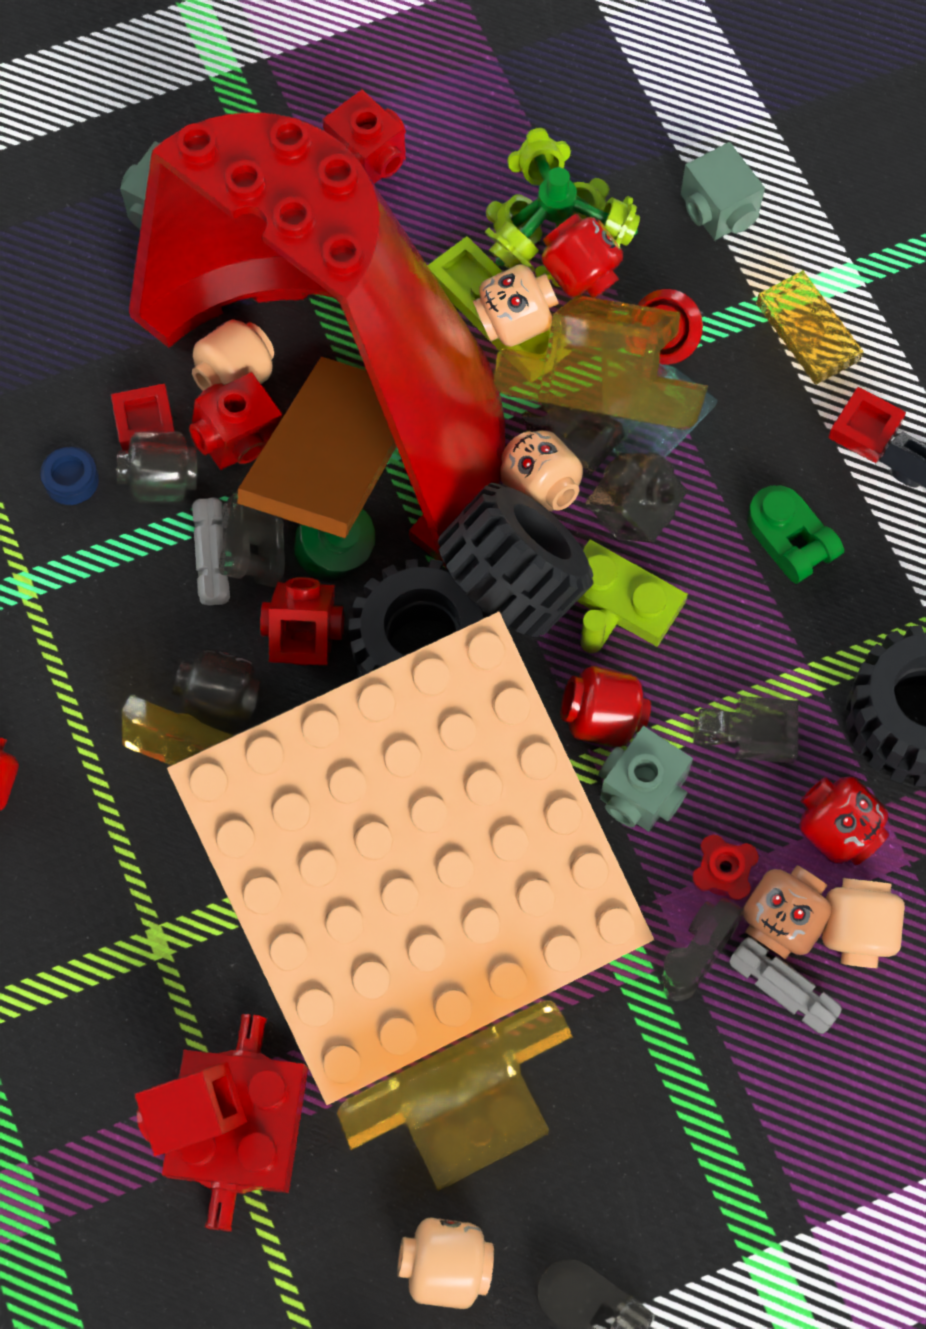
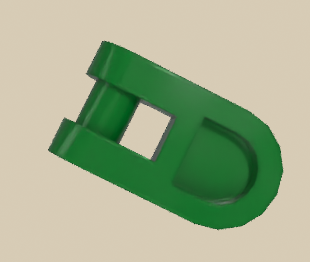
[747,485,844,584]

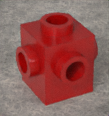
[322,90,406,184]
[189,372,282,470]
[260,577,345,665]

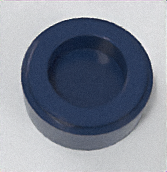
[40,447,99,505]

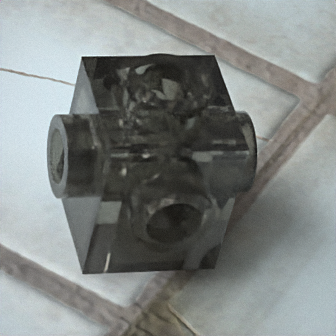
[585,452,688,543]

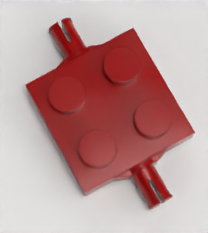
[161,1014,308,1232]

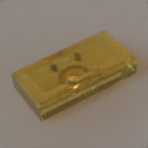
[756,270,864,385]
[122,695,234,766]

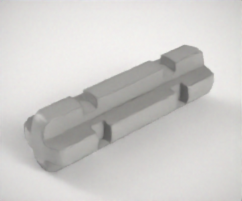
[192,497,230,606]
[729,937,842,1034]

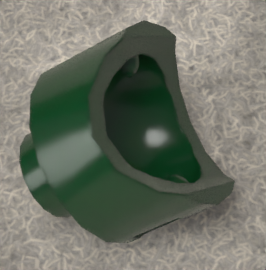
[294,509,375,581]

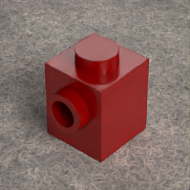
[135,1061,247,1157]

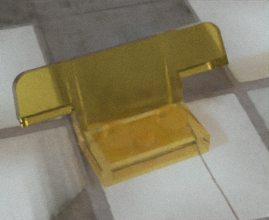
[494,295,708,430]
[338,1001,573,1191]

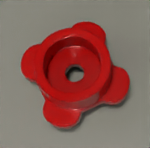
[692,835,759,901]

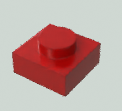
[111,383,177,452]
[828,386,907,464]

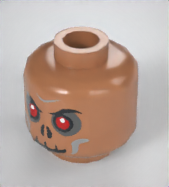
[742,865,832,959]

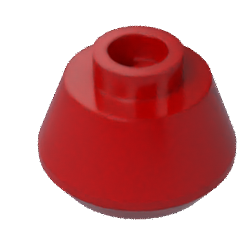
[630,289,703,365]

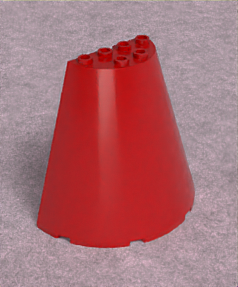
[129,113,505,570]

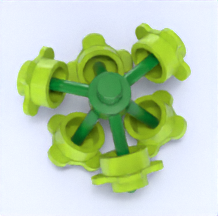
[485,128,640,287]

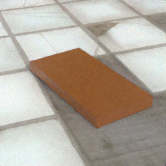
[237,357,397,538]

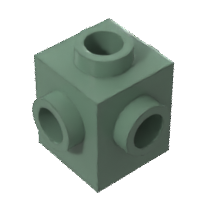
[598,726,693,832]

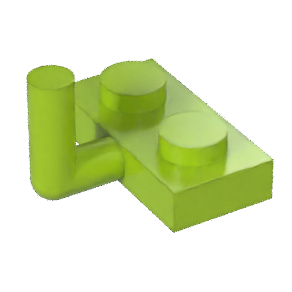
[577,539,688,653]

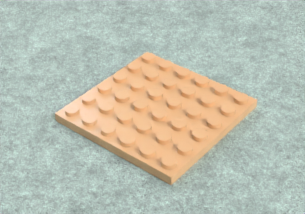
[167,612,654,1105]

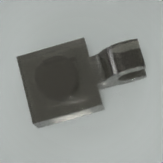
[693,696,798,763]

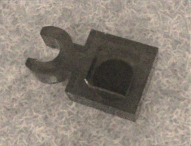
[522,392,625,475]

